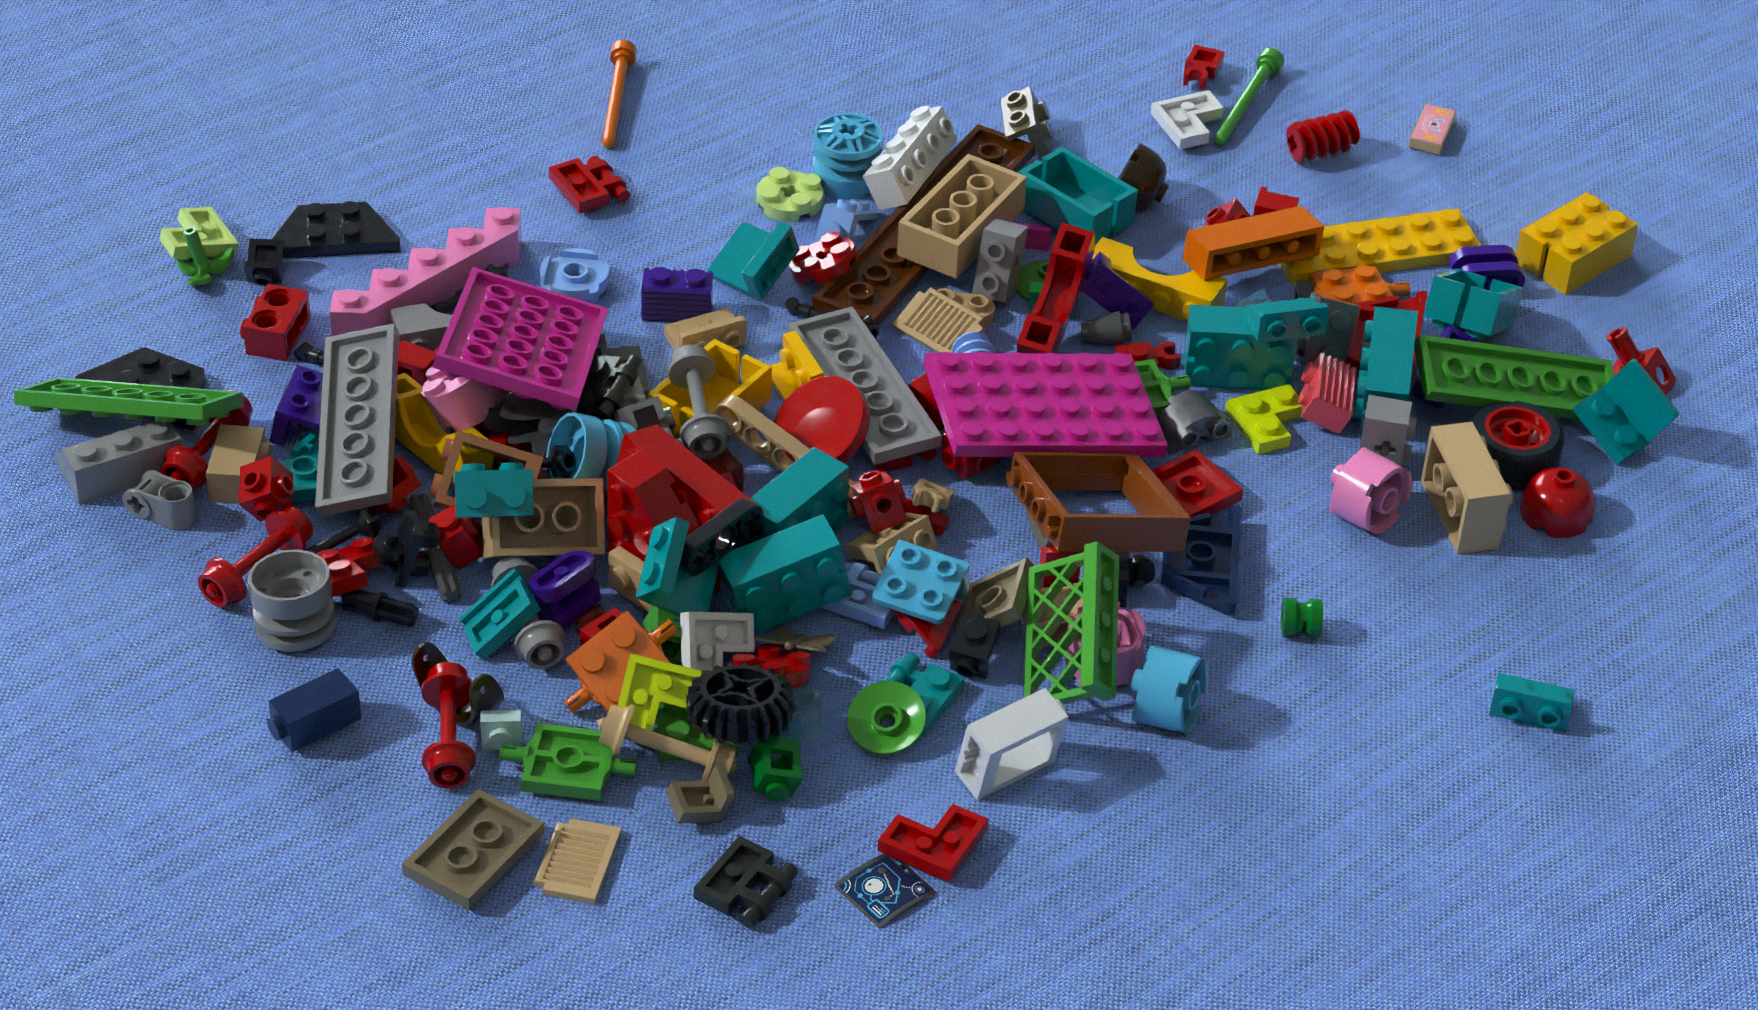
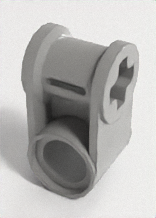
[122,470,197,531]

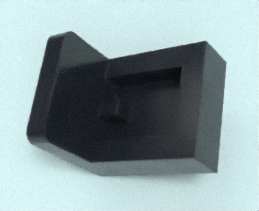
[243,238,286,286]
[949,612,1001,679]

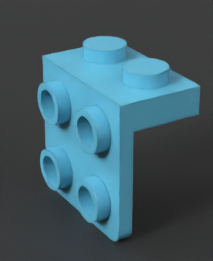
[872,539,970,624]

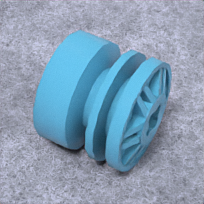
[813,113,883,200]
[546,412,636,498]

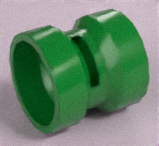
[1280,598,1323,637]

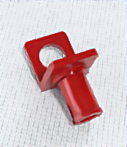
[1606,327,1676,396]

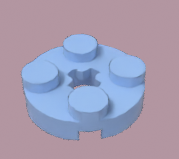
[540,248,609,304]

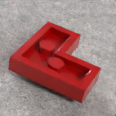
[317,537,391,597]
[877,804,989,882]

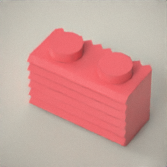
[1298,352,1358,434]

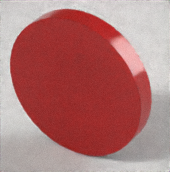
[774,376,870,464]

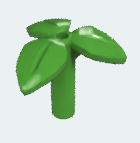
[177,226,234,286]

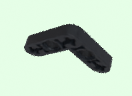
[679,499,765,576]

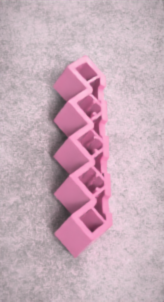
[330,207,522,336]

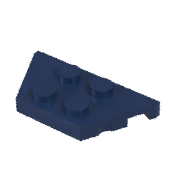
[1161,506,1241,615]

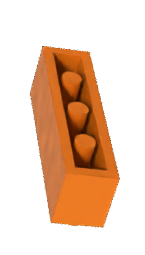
[1183,206,1324,280]

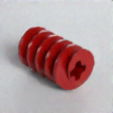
[1286,110,1360,164]

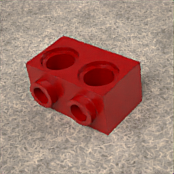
[240,284,311,361]

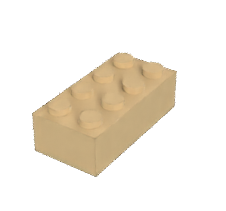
[897,154,1027,279]

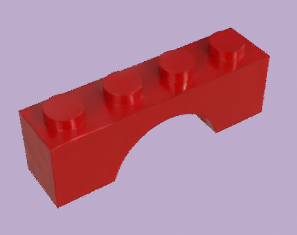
[1016,222,1095,354]

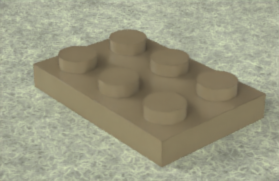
[402,789,544,910]

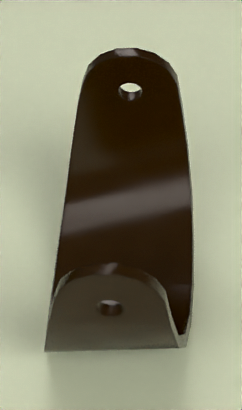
[411,642,504,726]

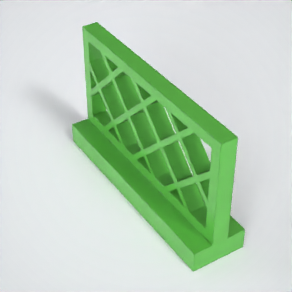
[1024,541,1119,705]

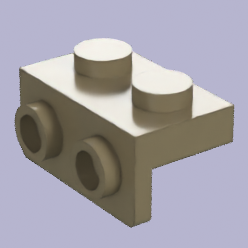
[1001,86,1053,158]

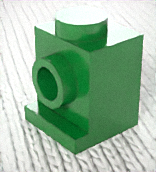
[748,737,803,801]

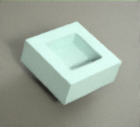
[480,710,522,750]

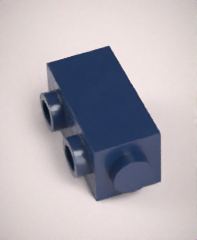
[267,668,361,752]

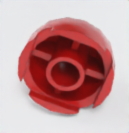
[1519,467,1596,538]

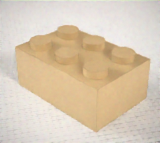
[1421,421,1513,554]
[482,478,605,559]

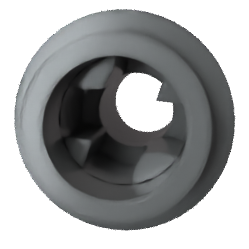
[1080,311,1132,345]

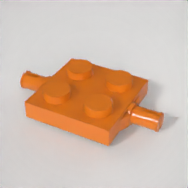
[1309,265,1410,304]
[563,610,679,715]

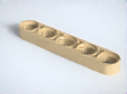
[714,395,855,519]

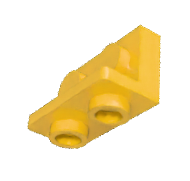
[770,330,824,402]

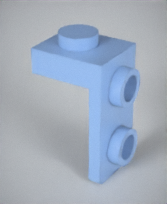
[813,198,879,243]

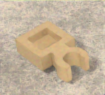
[911,478,956,513]

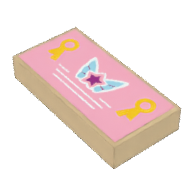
[1409,103,1457,155]

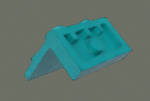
[706,221,800,301]
[1572,359,1679,465]

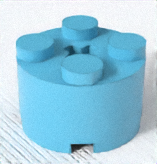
[1131,645,1208,733]

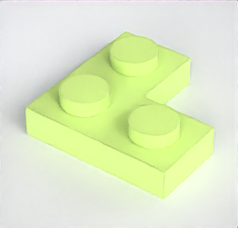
[159,207,239,260]

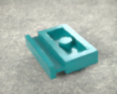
[459,568,540,660]

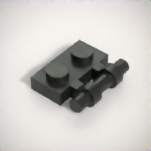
[576,355,643,420]
[694,836,798,928]

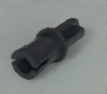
[341,589,419,627]

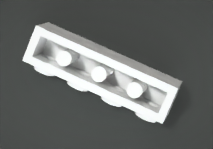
[863,106,957,211]

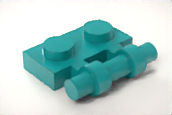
[879,652,964,736]

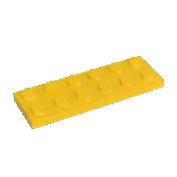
[1280,208,1481,285]

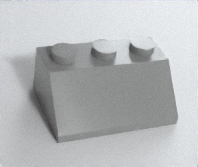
[54,420,183,505]

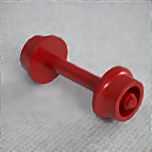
[160,390,253,490]
[198,506,313,608]
[421,662,476,789]

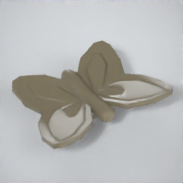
[754,626,836,653]

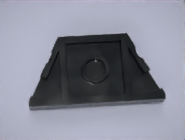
[272,201,401,258]
[75,347,206,431]

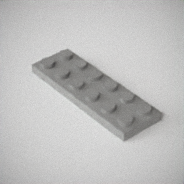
[788,306,942,465]
[315,323,399,516]

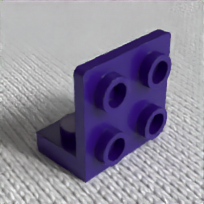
[269,365,323,446]

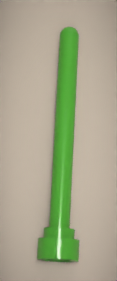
[1214,48,1284,146]

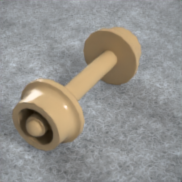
[597,704,738,780]

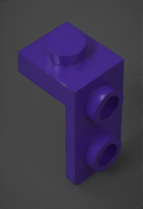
[1081,252,1154,329]

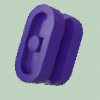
[1449,245,1525,291]
[529,551,602,629]

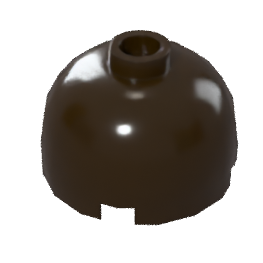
[1118,142,1169,211]

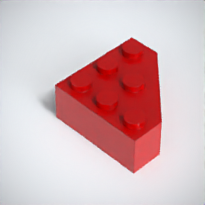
[607,450,720,595]

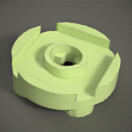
[756,167,823,222]

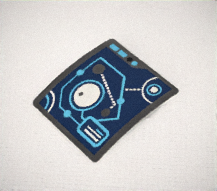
[834,854,936,928]

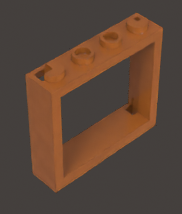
[1006,452,1191,552]

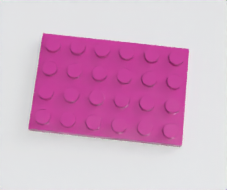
[432,267,609,411]
[923,352,1168,457]

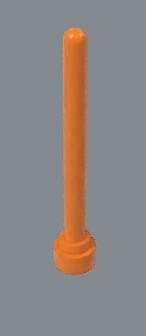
[602,40,637,148]

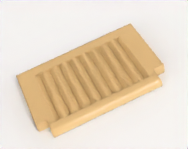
[892,287,985,353]
[533,818,622,905]

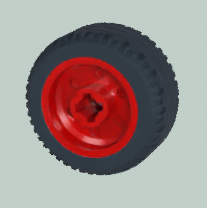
[1470,401,1564,490]

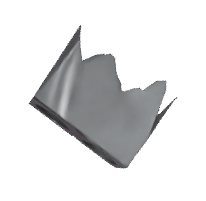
[484,392,576,458]

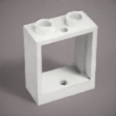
[955,688,1069,801]

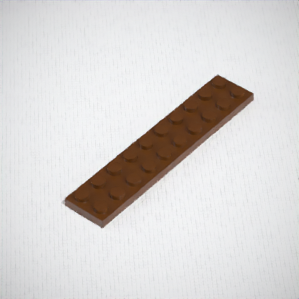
[812,124,1035,326]

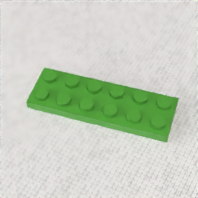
[1414,334,1615,420]
[14,377,244,425]

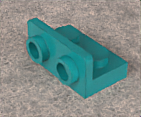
[1245,297,1330,343]
[1489,673,1575,732]

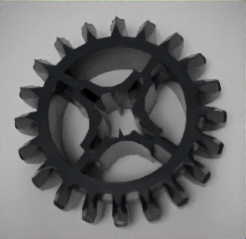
[686,662,795,746]

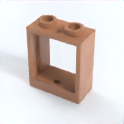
[429,430,544,521]

